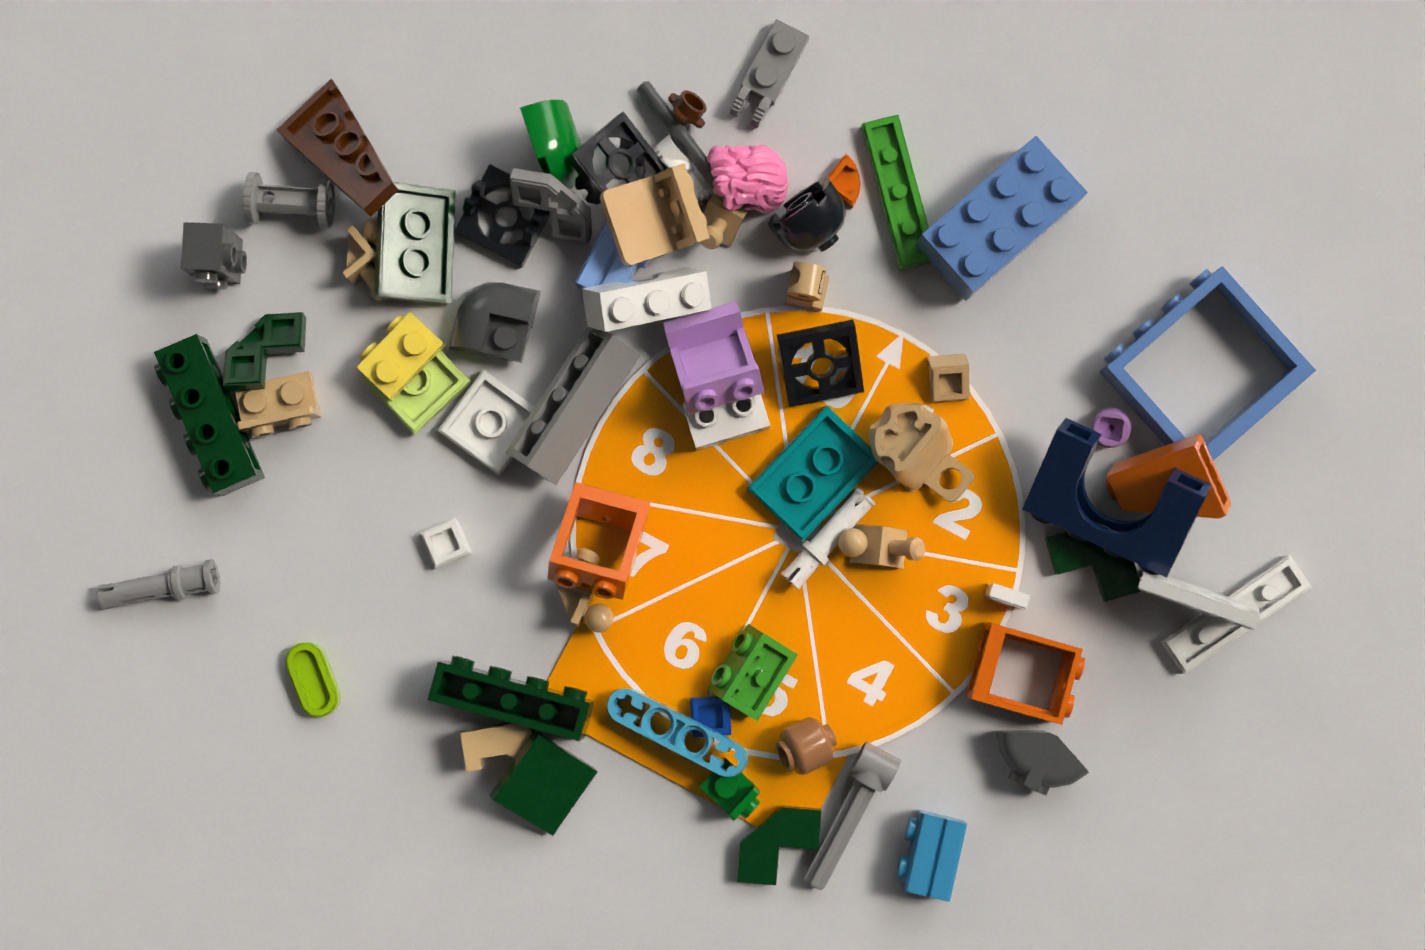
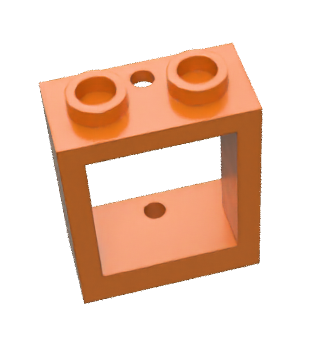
[547,482,650,600]
[965,622,1085,725]

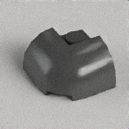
[449,282,541,363]

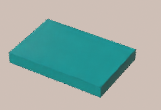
[747,406,878,542]

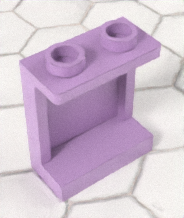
[662,301,765,415]

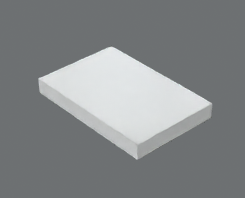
[1138,572,1260,630]

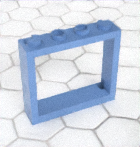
[1099,266,1316,461]

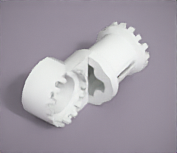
[653,134,714,207]

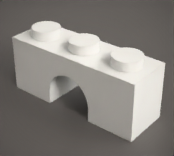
[582,267,711,332]

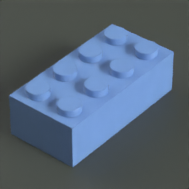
[915,136,1088,301]

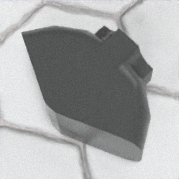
[997,730,1089,796]

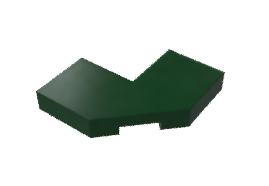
[223,312,306,392]
[1044,532,1141,602]
[737,805,821,885]

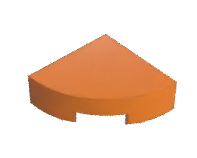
[822,154,860,208]

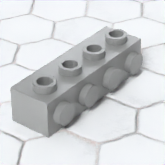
[505,327,640,485]

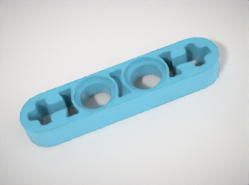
[607,688,748,777]

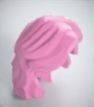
[707,144,789,213]

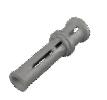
[97,559,221,609]

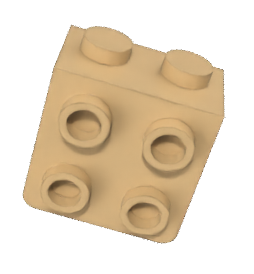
[600,163,710,266]

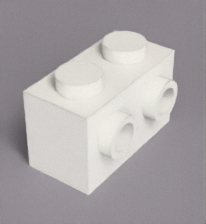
[682,394,770,451]

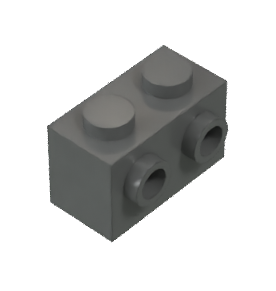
[181,222,247,290]

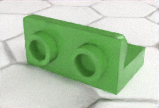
[708,624,798,721]

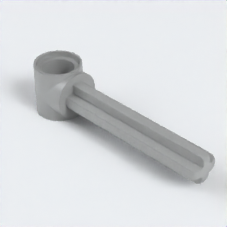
[804,741,901,890]

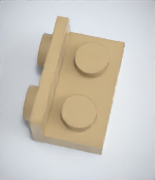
[235,371,321,438]

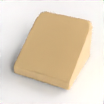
[928,354,970,402]

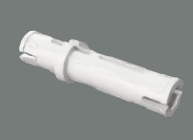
[780,488,876,590]

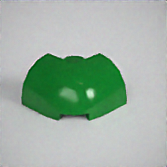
[520,99,581,190]

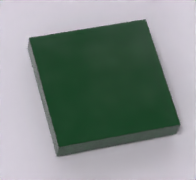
[489,730,598,836]

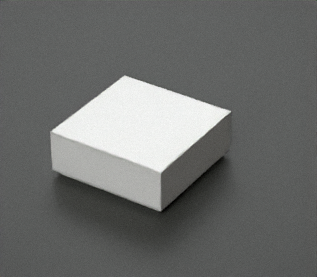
[420,518,472,568]
[984,583,1030,610]

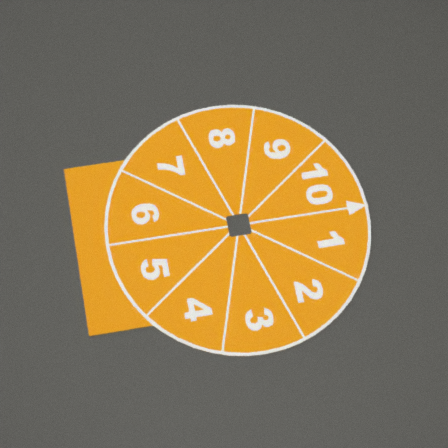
[547,305,1026,850]

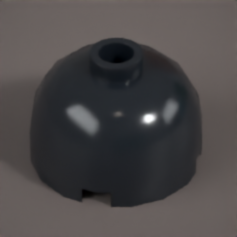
[768,178,846,252]

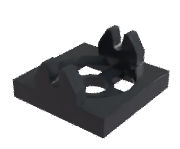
[566,111,667,205]
[454,164,550,267]
[777,319,864,407]

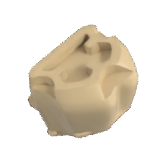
[868,403,975,503]

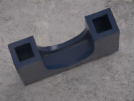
[1022,418,1212,578]

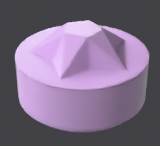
[1091,407,1132,448]

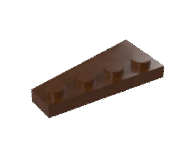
[277,78,399,217]

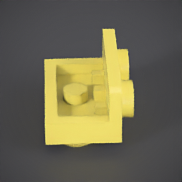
[356,312,446,401]

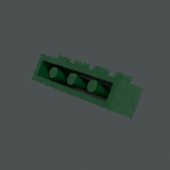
[154,334,265,496]
[427,655,595,741]

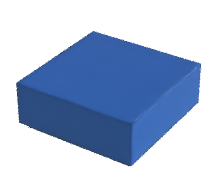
[690,696,732,737]

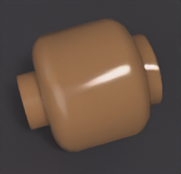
[776,717,837,775]

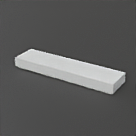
[1160,555,1312,674]

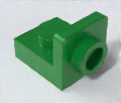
[699,757,760,821]

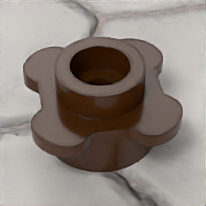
[668,90,707,129]

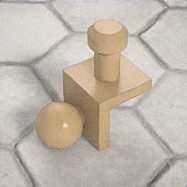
[700,193,749,250]
[342,216,387,301]
[838,525,925,569]
[556,548,614,633]

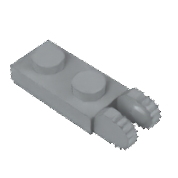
[730,19,810,128]

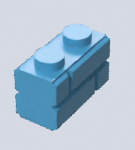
[896,810,967,901]

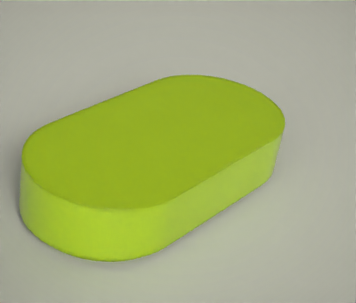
[285,642,341,717]

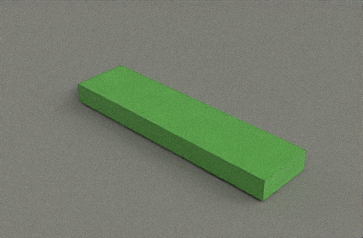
[861,114,931,271]

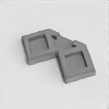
[510,168,592,243]

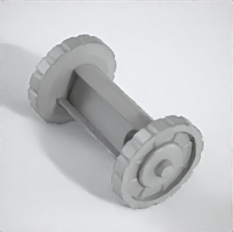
[243,172,336,228]

